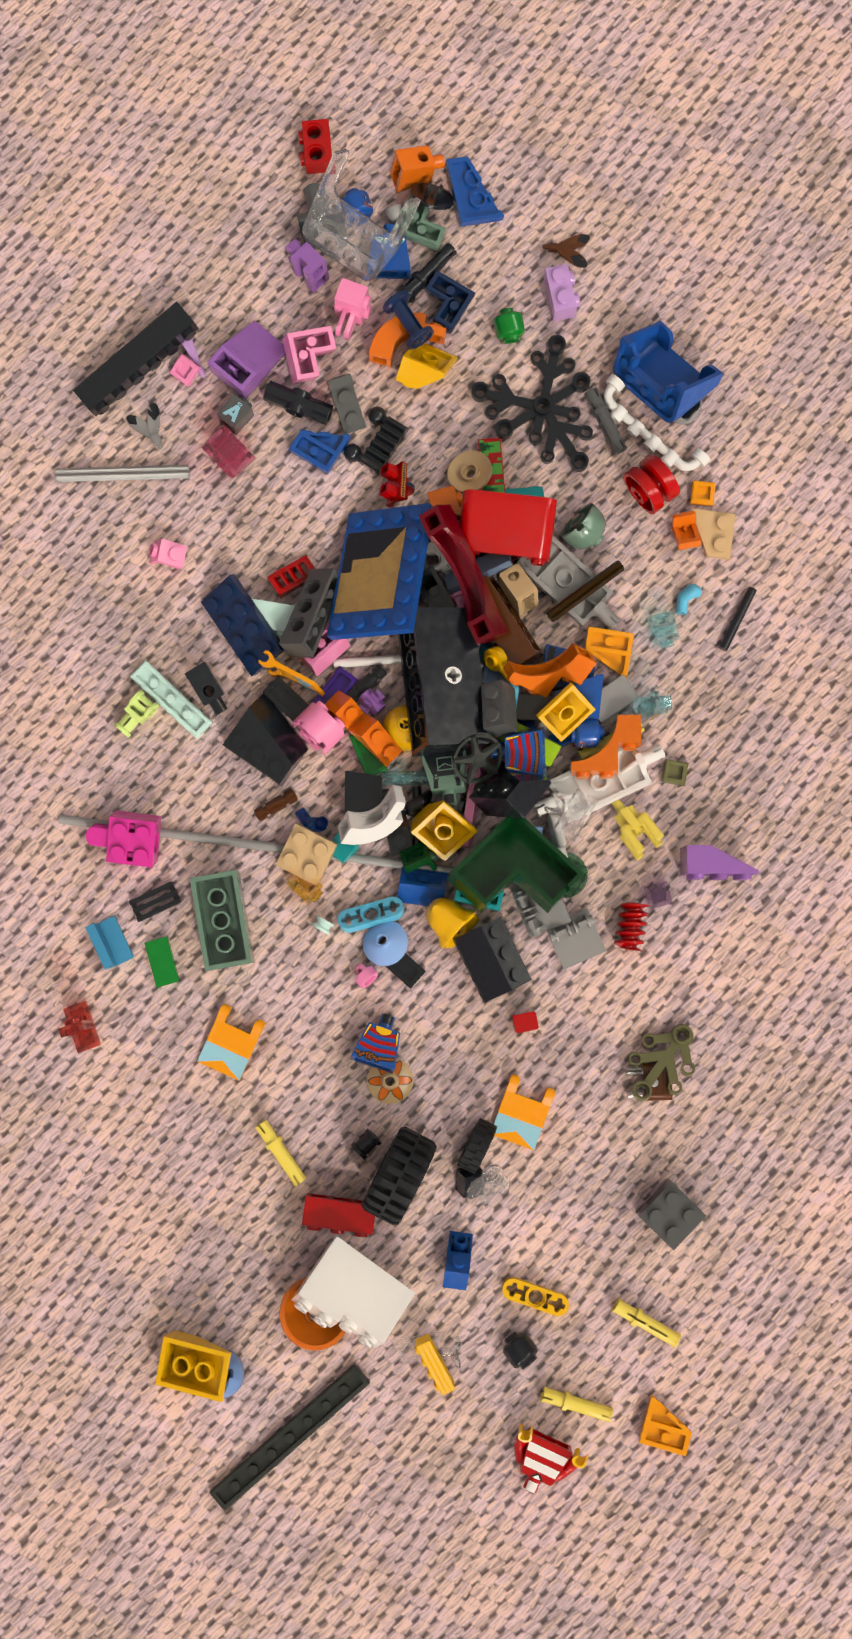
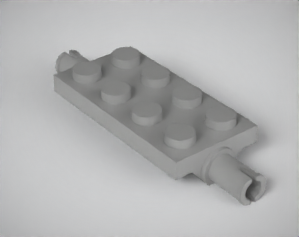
[516,536,621,630]

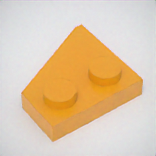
[585,627,634,678]
[638,1395,692,1456]

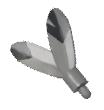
[126,403,163,449]

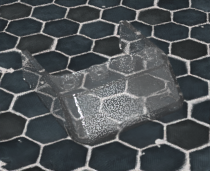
[302,149,421,281]

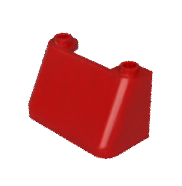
[460,489,557,566]

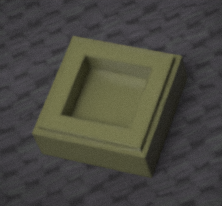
[661,759,689,786]

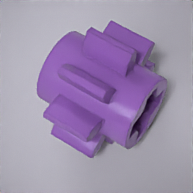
[358,688,386,717]

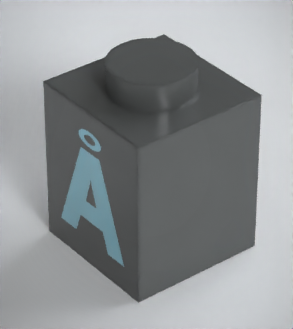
[217,394,254,435]

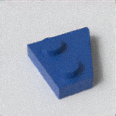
[289,430,351,475]

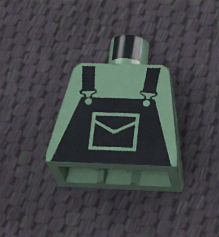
[421,749,467,807]

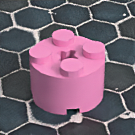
[292,701,345,755]

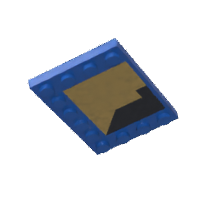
[327,503,433,640]

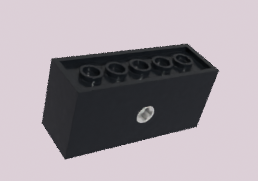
[398,607,492,757]

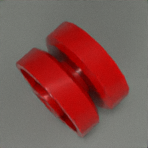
[623,454,680,514]

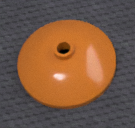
[279,1277,346,1351]

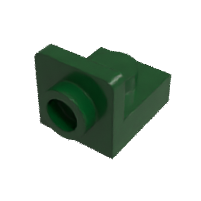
[399,841,438,873]

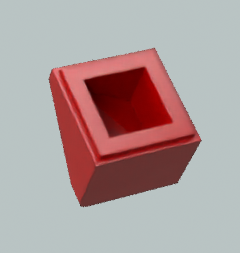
[511,1011,539,1033]

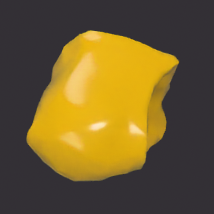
[426,897,479,949]

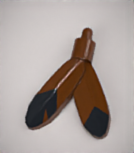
[542,234,590,268]

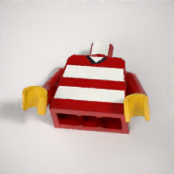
[513,1424,589,1493]

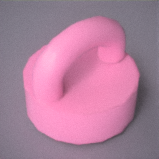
[355,963,378,988]

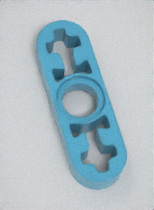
[337,897,405,933]

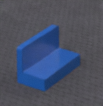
[398,867,448,906]

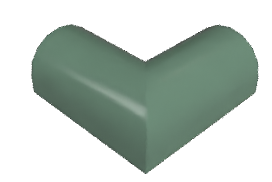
[396,195,446,251]

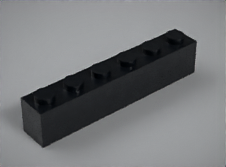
[73,301,199,416]

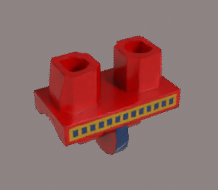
[379,461,415,508]

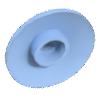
[363,921,408,966]

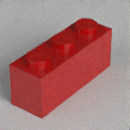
[302,1193,375,1238]

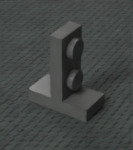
[326,373,366,434]

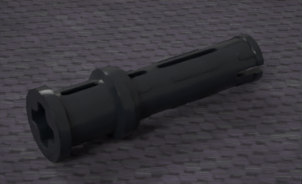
[398,243,457,303]

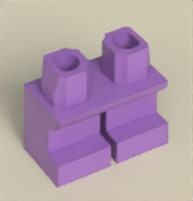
[286,239,329,293]

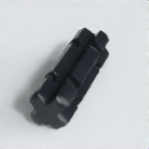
[347,665,387,703]

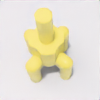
[611,799,664,861]

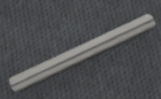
[55,465,191,482]

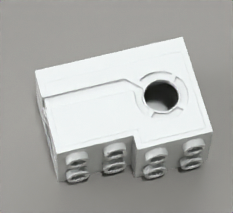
[291,1236,415,1348]

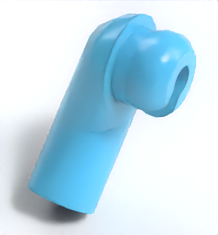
[676,584,702,615]

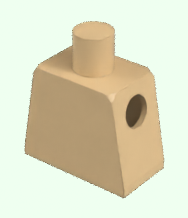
[498,563,539,617]

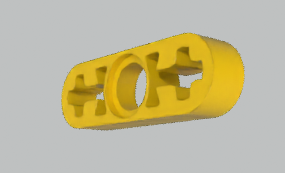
[502,1277,569,1316]

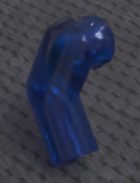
[295,807,328,832]

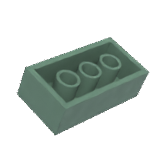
[190,870,255,971]

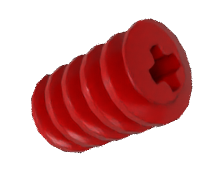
[614,902,650,952]

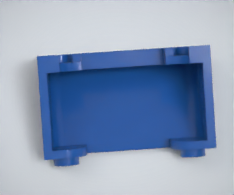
[613,321,723,423]

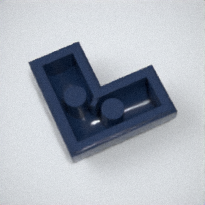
[425,270,475,334]

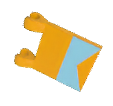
[258,650,325,697]
[197,1004,265,1081]
[494,1074,555,1150]

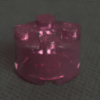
[202,424,256,479]

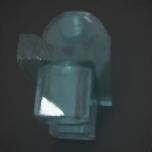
[632,691,672,721]

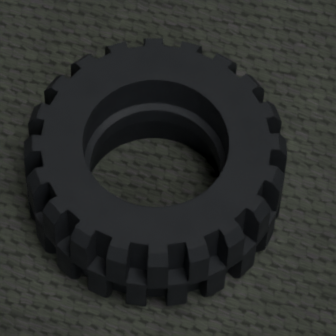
[361,1127,437,1225]

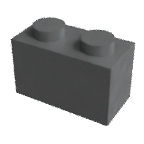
[481,680,517,737]

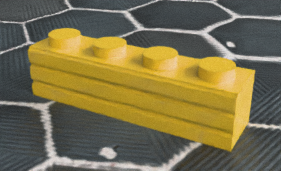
[414,1333,455,1395]

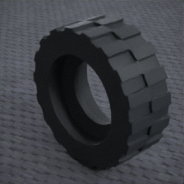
[457,1118,497,1174]

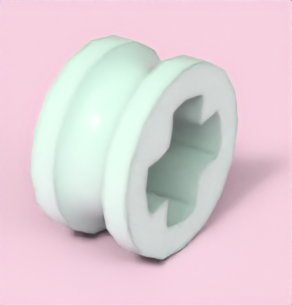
[311,915,335,935]

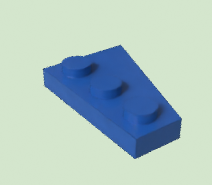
[445,156,505,227]

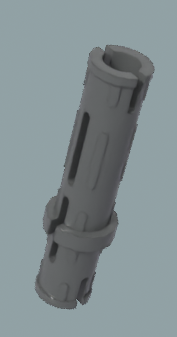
[584,387,627,455]

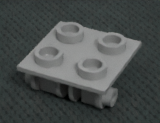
[512,890,572,937]
[547,908,606,969]

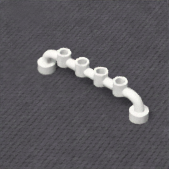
[603,374,710,471]

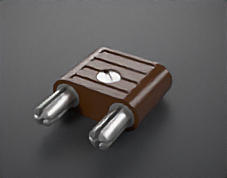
[626,1063,673,1101]

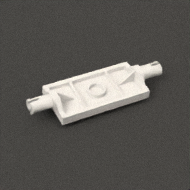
[534,744,665,823]

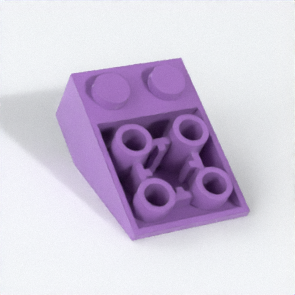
[207,321,285,399]
[680,845,759,881]

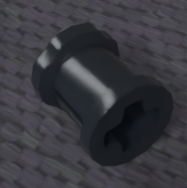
[351,1128,382,1160]

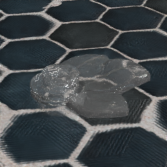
[467,1164,510,1206]

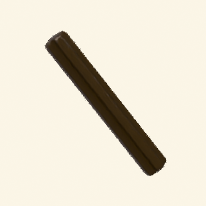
[546,561,624,622]

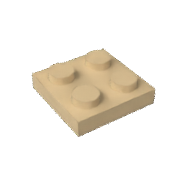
[276,823,338,886]

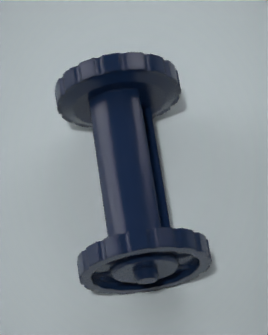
[383,290,434,350]

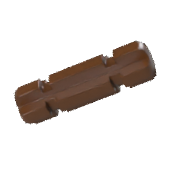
[254,789,298,821]

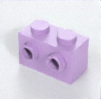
[544,264,580,322]

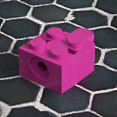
[86,810,162,868]

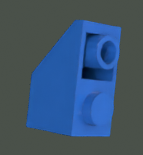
[442,1231,473,1291]

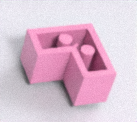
[282,326,336,384]

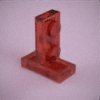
[58,1001,101,1053]

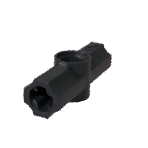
[263,380,333,425]

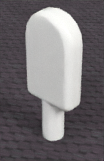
[547,813,568,858]

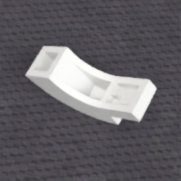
[338,785,406,845]

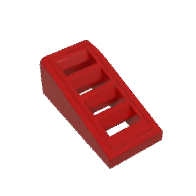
[267,555,315,599]

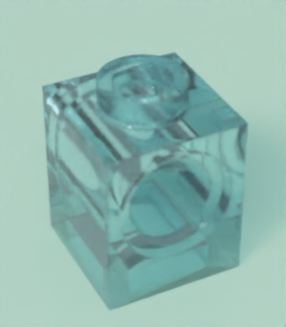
[648,611,679,649]

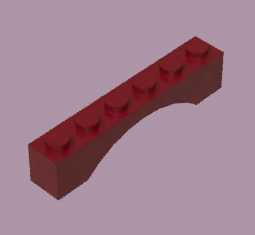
[419,504,508,644]

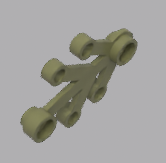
[628,1024,695,1102]

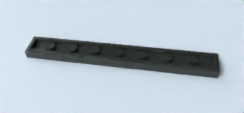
[209,1363,370,1511]

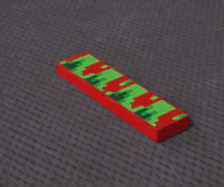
[478,437,505,493]

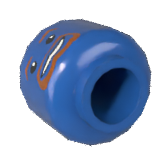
[341,188,373,225]
[570,718,604,748]

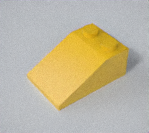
[155,1330,231,1402]

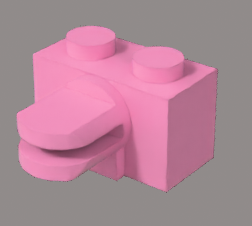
[334,278,372,340]
[300,622,350,676]

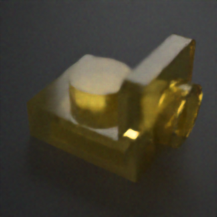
[286,877,324,903]

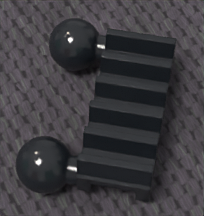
[344,406,408,475]

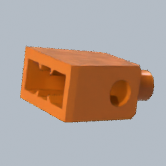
[390,145,445,193]

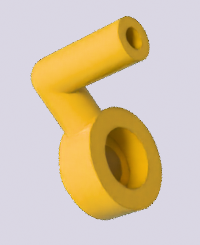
[484,646,509,682]

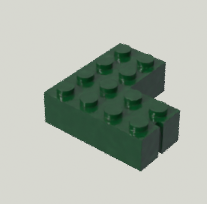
[447,817,584,913]

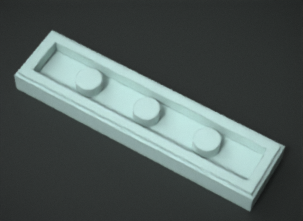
[130,660,213,739]

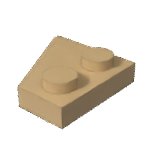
[691,508,736,560]

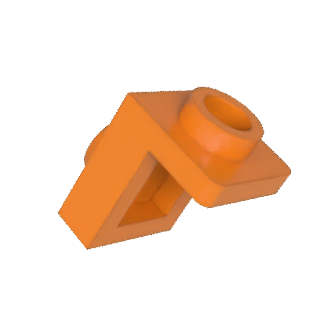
[672,511,701,550]

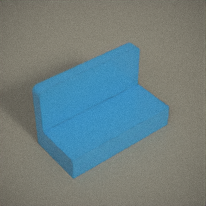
[85,916,134,970]

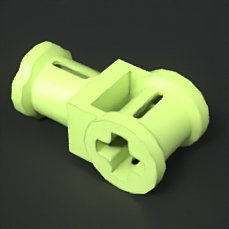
[113,690,159,738]

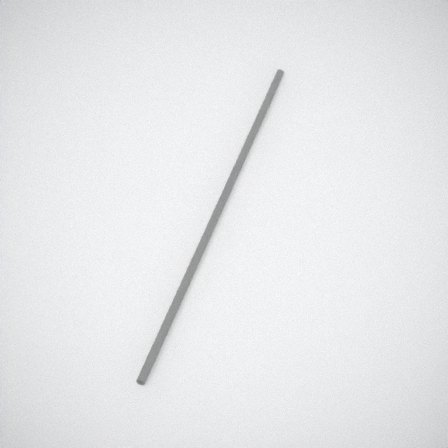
[59,814,516,884]

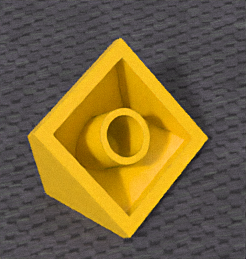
[536,683,596,742]

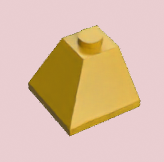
[396,343,458,389]
[411,800,477,861]

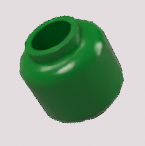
[494,308,525,344]

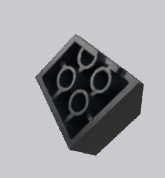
[222,693,308,787]
[469,762,551,819]

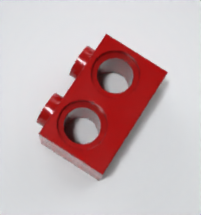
[298,119,333,174]

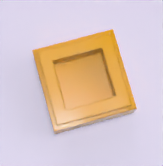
[690,480,716,507]

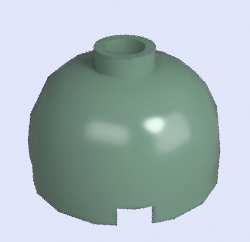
[561,503,606,549]

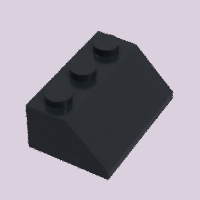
[453,916,532,1003]

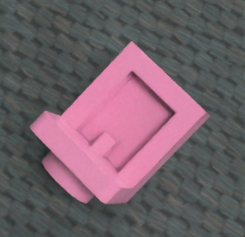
[149,539,187,569]

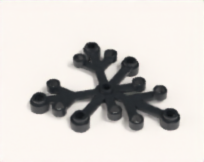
[471,335,593,472]

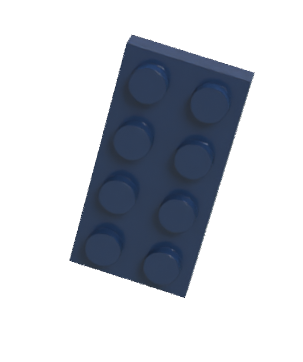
[201,574,284,677]

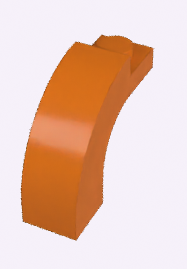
[369,312,446,367]

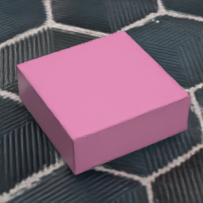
[169,353,201,386]

